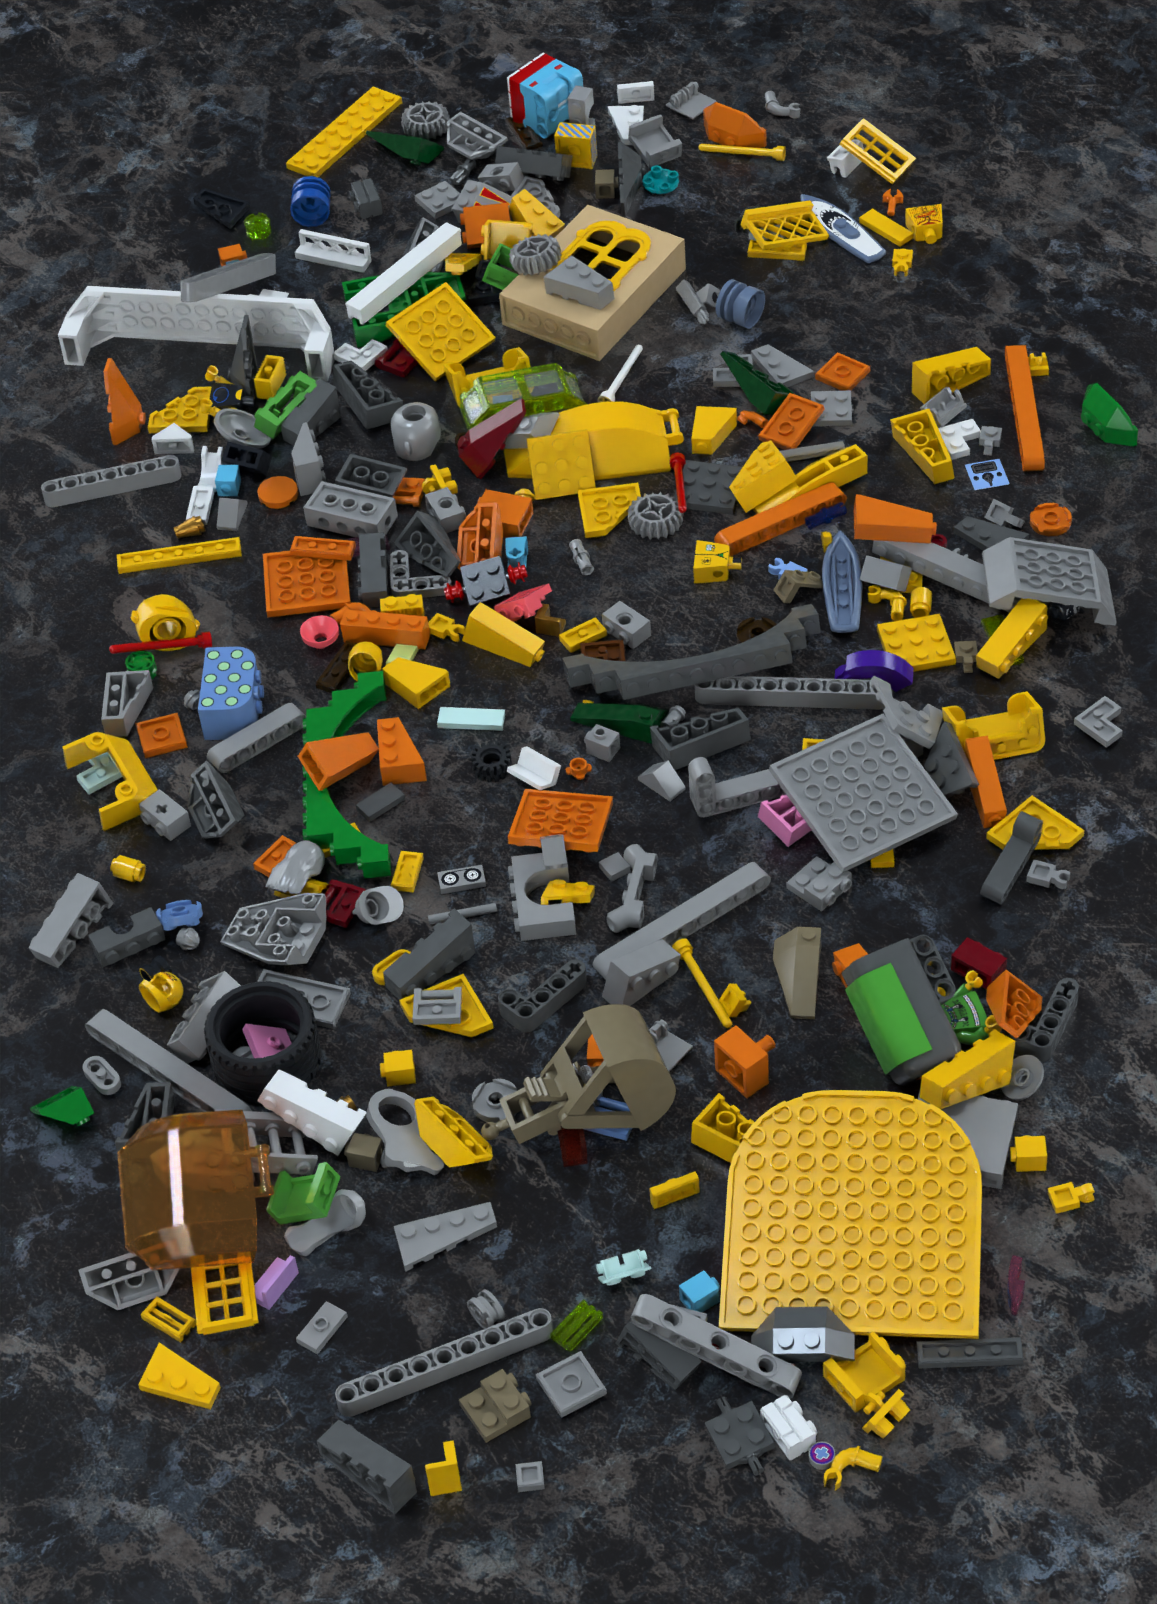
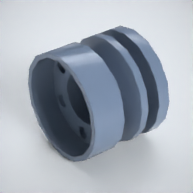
[716,279,765,329]

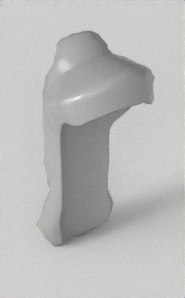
[284,1189,366,1256]

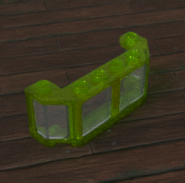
[459,363,587,431]

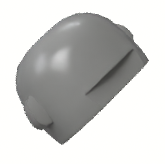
[391,402,441,461]

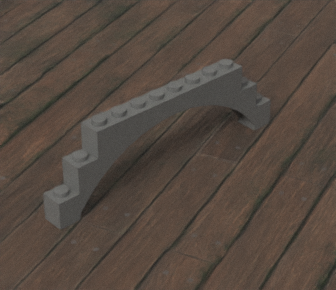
[562,604,821,700]

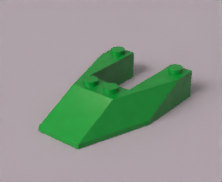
[342,272,466,348]

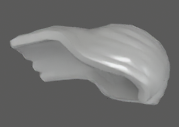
[265,840,325,895]

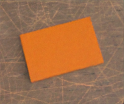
[758,393,825,450]

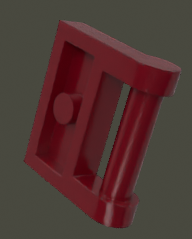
[374,338,418,378]
[325,879,366,928]

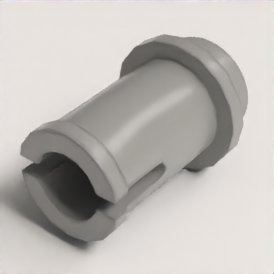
[660,705,686,728]

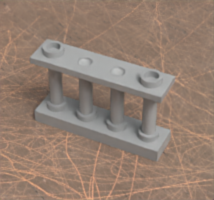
[209,1109,318,1175]

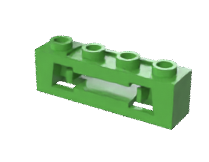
[254,371,317,439]

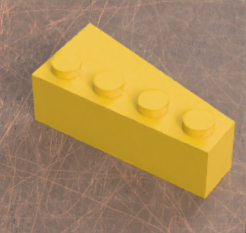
[890,408,954,484]
[976,598,1048,679]

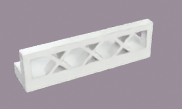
[295,229,372,273]

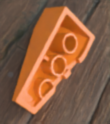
[986,970,1043,1039]

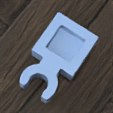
[768,558,808,580]

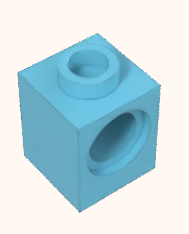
[215,465,241,496]

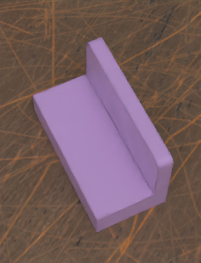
[254,1255,299,1310]

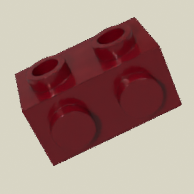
[951,937,1007,989]

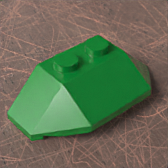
[1081,383,1138,447]

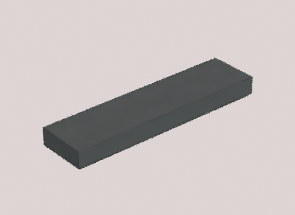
[917,1337,1023,1369]

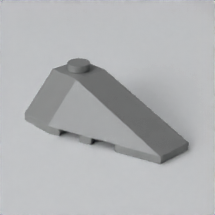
[504,412,560,449]

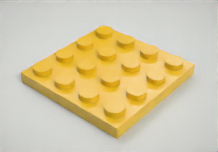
[385,282,496,382]

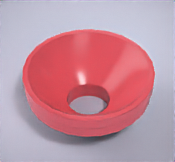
[300,615,339,649]

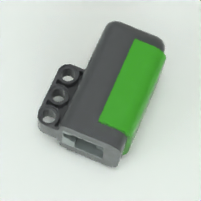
[841,935,962,1086]

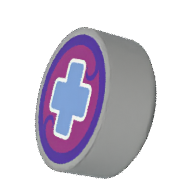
[809,1442,835,1470]

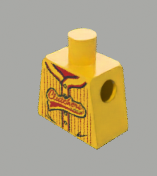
[905,204,943,244]

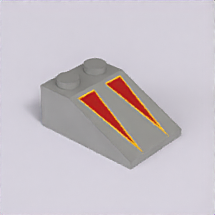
[452,180,513,223]

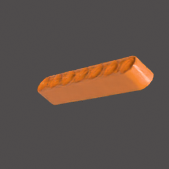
[714,482,847,556]

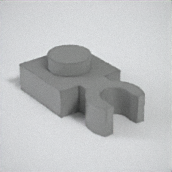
[1026,860,1070,889]

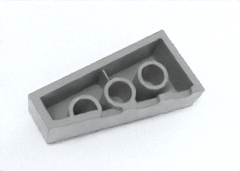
[29,873,114,968]

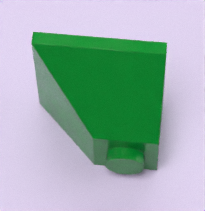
[30,1086,94,1126]

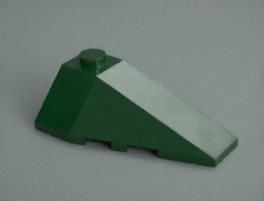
[570,703,668,744]

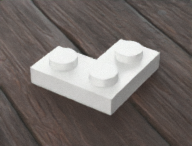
[333,339,388,371]
[938,419,981,460]

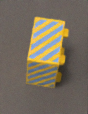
[554,122,597,169]

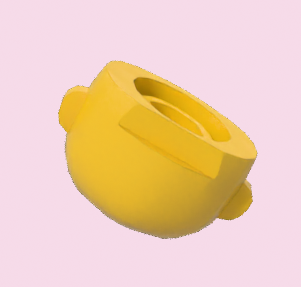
[131,594,200,651]

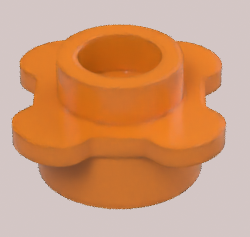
[566,758,592,780]

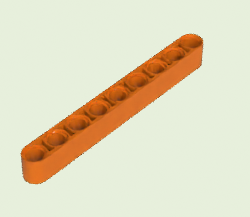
[1005,345,1045,471]

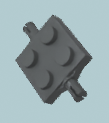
[705,1397,775,1476]

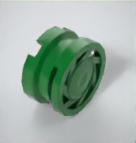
[125,651,157,680]

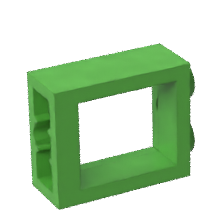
[482,243,518,290]

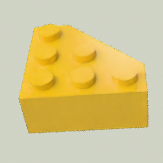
[729,440,798,513]

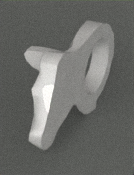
[366,1089,444,1175]

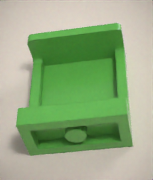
[266,1162,341,1225]

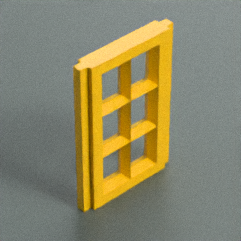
[840,118,916,184]
[191,1252,259,1335]

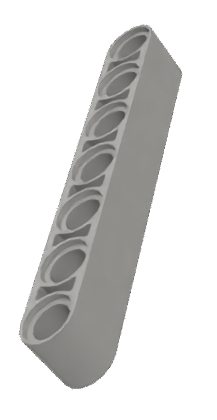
[41,455,182,507]

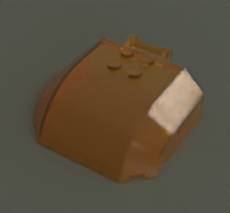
[117,1110,274,1270]

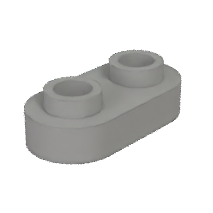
[83,1056,121,1095]

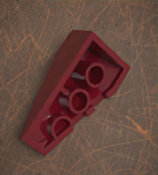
[457,398,526,479]

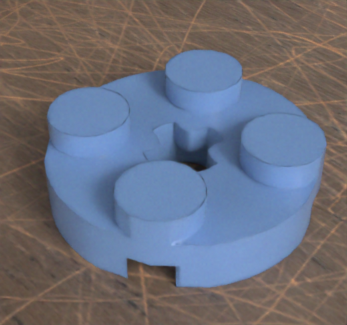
[156,900,203,931]

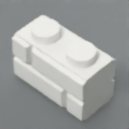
[760,1395,817,1460]

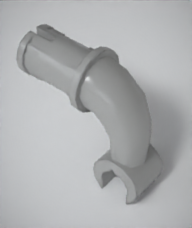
[764,91,801,118]

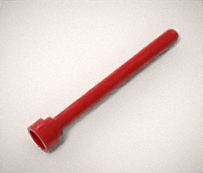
[669,452,687,513]
[109,632,212,654]

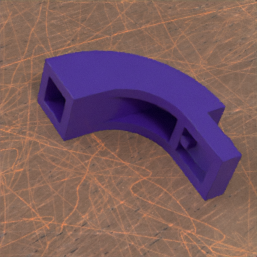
[834,650,914,692]

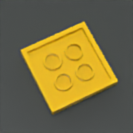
[526,429,596,500]
[877,614,956,672]

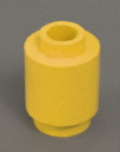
[910,587,932,618]
[110,855,146,882]

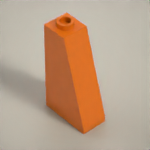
[854,494,937,543]
[298,732,379,791]
[965,735,1007,828]

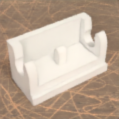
[827,139,864,178]

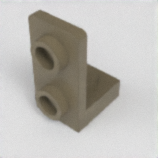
[773,570,823,603]

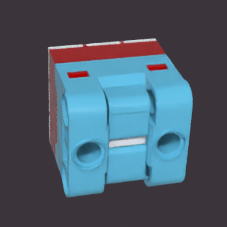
[507,53,583,139]

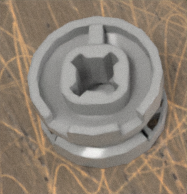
[467,1289,505,1329]

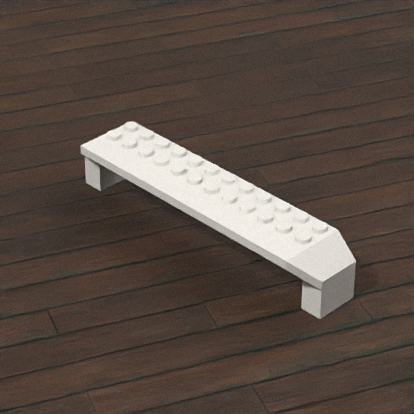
[58,286,335,381]

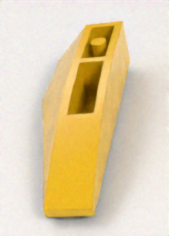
[753,444,868,514]

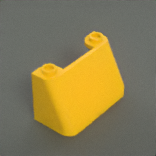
[443,347,534,411]
[942,692,1045,760]

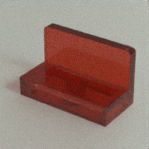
[558,1126,588,1167]

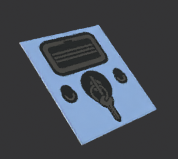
[965,459,1009,490]

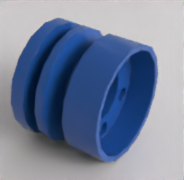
[290,176,331,227]

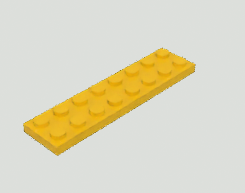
[286,87,402,177]

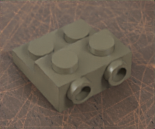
[459,1369,532,1443]

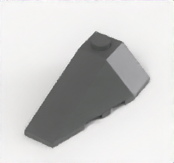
[394,511,461,578]

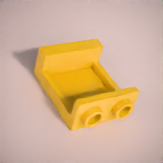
[481,219,533,260]
[823,1331,906,1413]

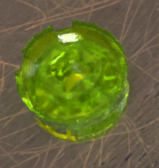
[244,213,272,240]

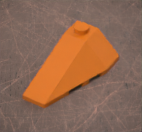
[103,358,146,445]

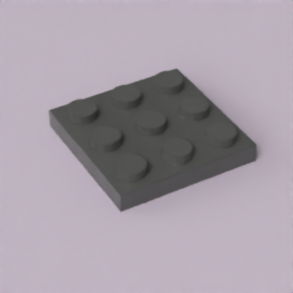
[674,460,742,515]

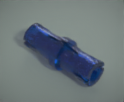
[805,502,847,530]

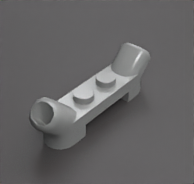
[606,844,658,933]

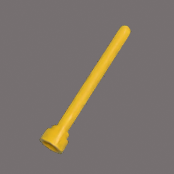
[698,144,786,161]
[672,938,732,1028]

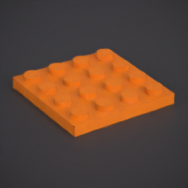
[263,551,351,618]
[508,789,613,853]

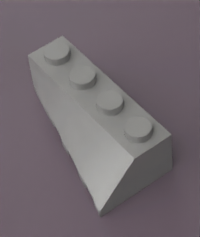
[167,971,241,1064]

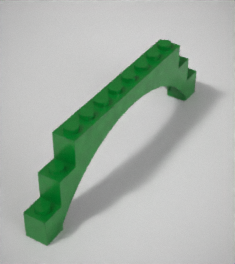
[303,671,391,879]

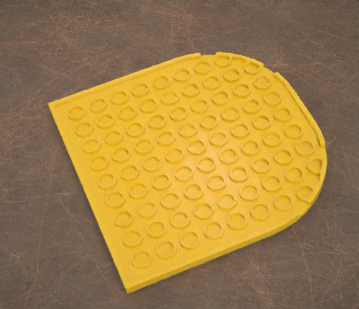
[719,1090,982,1339]

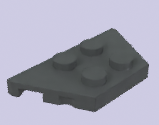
[924,721,979,799]

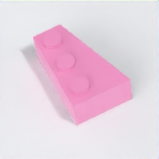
[758,794,811,847]

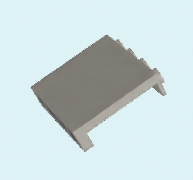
[918,1088,1018,1189]

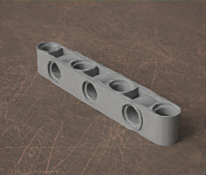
[630,1294,802,1399]

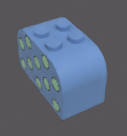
[198,647,264,740]

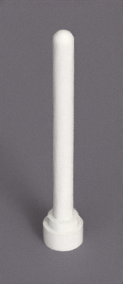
[598,345,643,403]

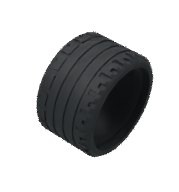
[204,981,322,1104]

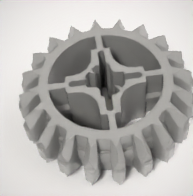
[401,101,450,140]
[509,234,561,276]
[628,492,683,540]

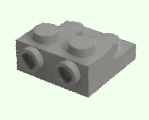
[786,856,852,911]

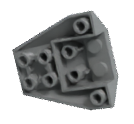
[220,893,326,965]

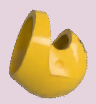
[348,641,383,681]
[139,972,183,1013]

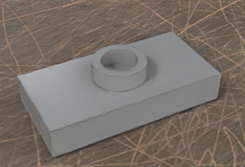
[296,1301,347,1354]

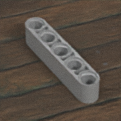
[207,703,306,773]

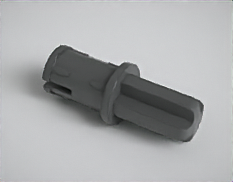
[450,158,477,185]

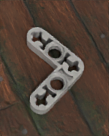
[390,550,452,598]

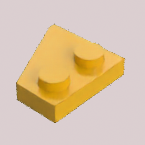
[541,879,595,905]

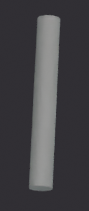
[428,903,497,925]

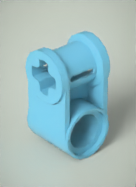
[505,536,528,568]

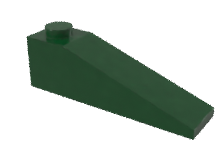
[366,131,444,166]
[720,351,796,416]

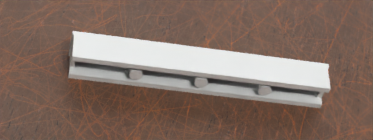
[345,222,462,325]

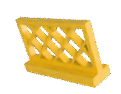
[740,200,829,249]

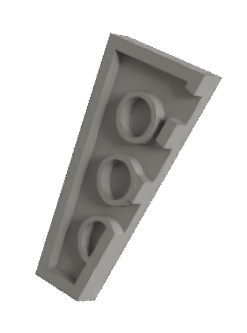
[394,1202,497,1272]

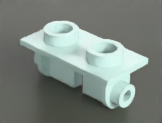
[596,1249,651,1285]

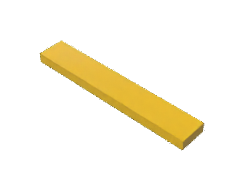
[117,537,242,574]

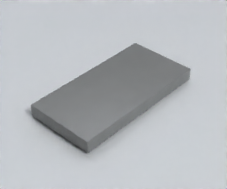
[257,969,351,1029]

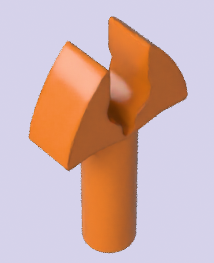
[883,189,903,216]

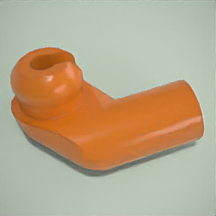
[737,410,768,428]

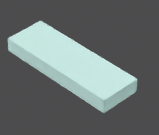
[437,707,505,731]

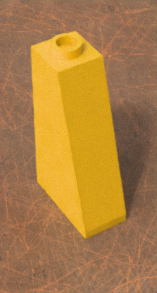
[462,602,545,667]

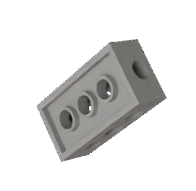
[303,481,398,538]

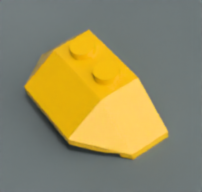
[414,1096,493,1167]

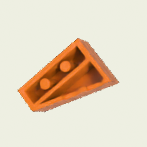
[377,717,427,786]

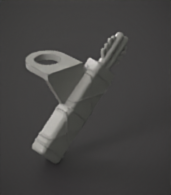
[676,279,720,324]

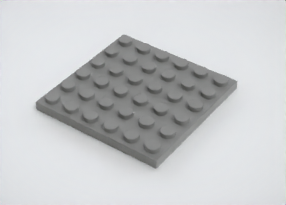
[769,714,958,873]

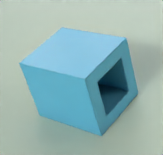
[679,1271,720,1312]

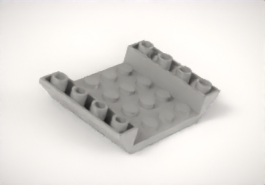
[982,537,1116,626]

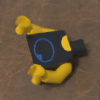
[200,365,256,422]

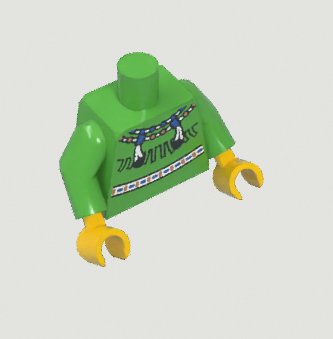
[941,970,1002,1046]

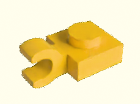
[1048,1182,1095,1214]

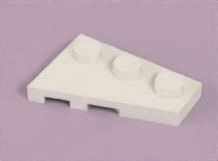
[608,105,644,145]

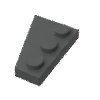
[954,516,1029,551]

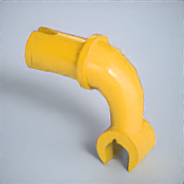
[868,585,907,621]
[823,1446,883,1491]

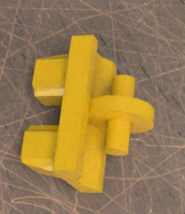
[422,464,458,494]
[862,1389,910,1439]

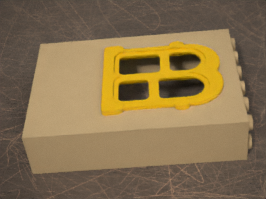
[499,205,686,361]

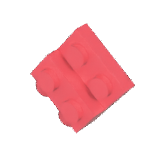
[494,584,552,622]

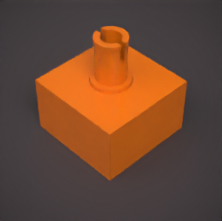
[714,1025,776,1099]

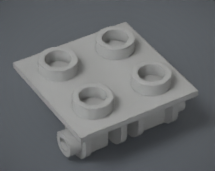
[666,82,717,119]
[649,1019,693,1072]

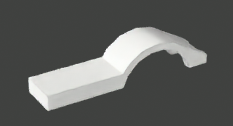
[186,446,223,525]

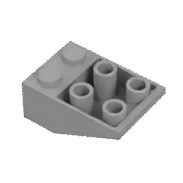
[291,422,326,496]

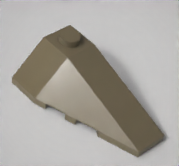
[773,927,821,1019]

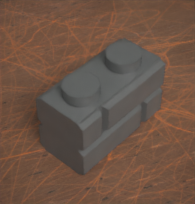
[349,178,383,219]

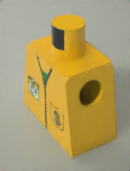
[693,540,742,583]

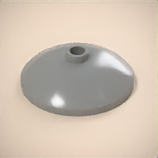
[214,409,271,449]

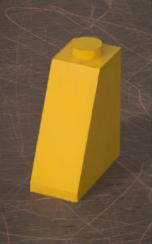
[691,406,737,455]
[382,657,450,709]

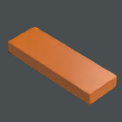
[290,536,356,561]

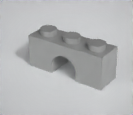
[567,85,596,128]

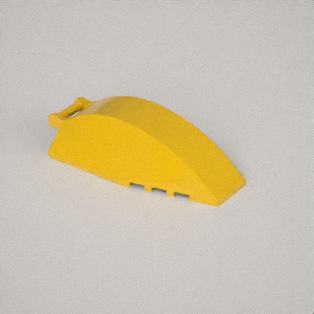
[504,402,684,481]

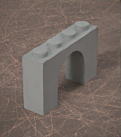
[508,850,576,941]

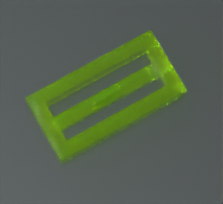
[550,1299,603,1352]

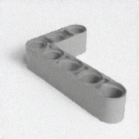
[688,757,786,817]

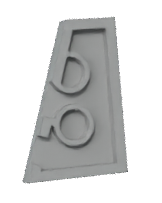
[751,344,814,387]

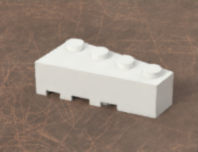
[257,1069,367,1156]

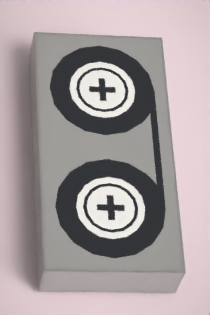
[437,865,486,894]

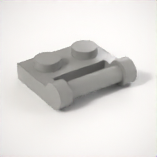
[413,987,462,1025]

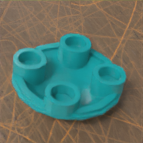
[642,165,679,194]

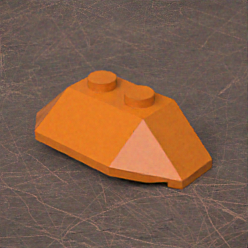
[703,102,767,148]
[457,502,503,571]

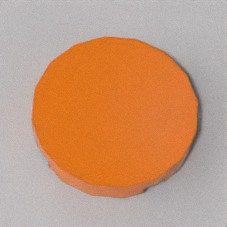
[257,476,299,509]
[1030,503,1072,536]

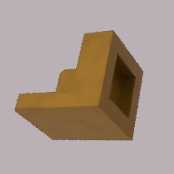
[535,603,566,637]

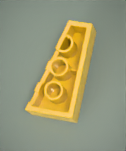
[912,347,991,404]
[920,1029,1016,1109]
[691,1093,754,1163]

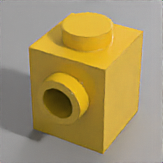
[380,1050,416,1087]
[1010,1135,1047,1172]

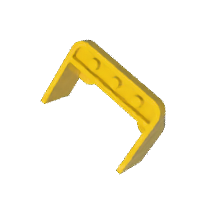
[63,732,158,831]

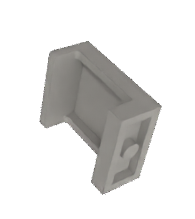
[628,114,682,168]

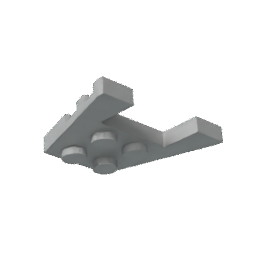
[869,676,943,749]

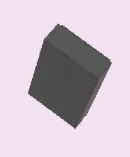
[356,783,405,822]

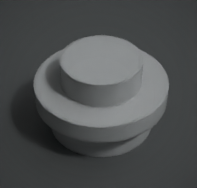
[184,690,200,710]

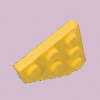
[148,387,212,433]
[577,483,641,538]
[986,795,1084,850]
[399,974,493,1037]

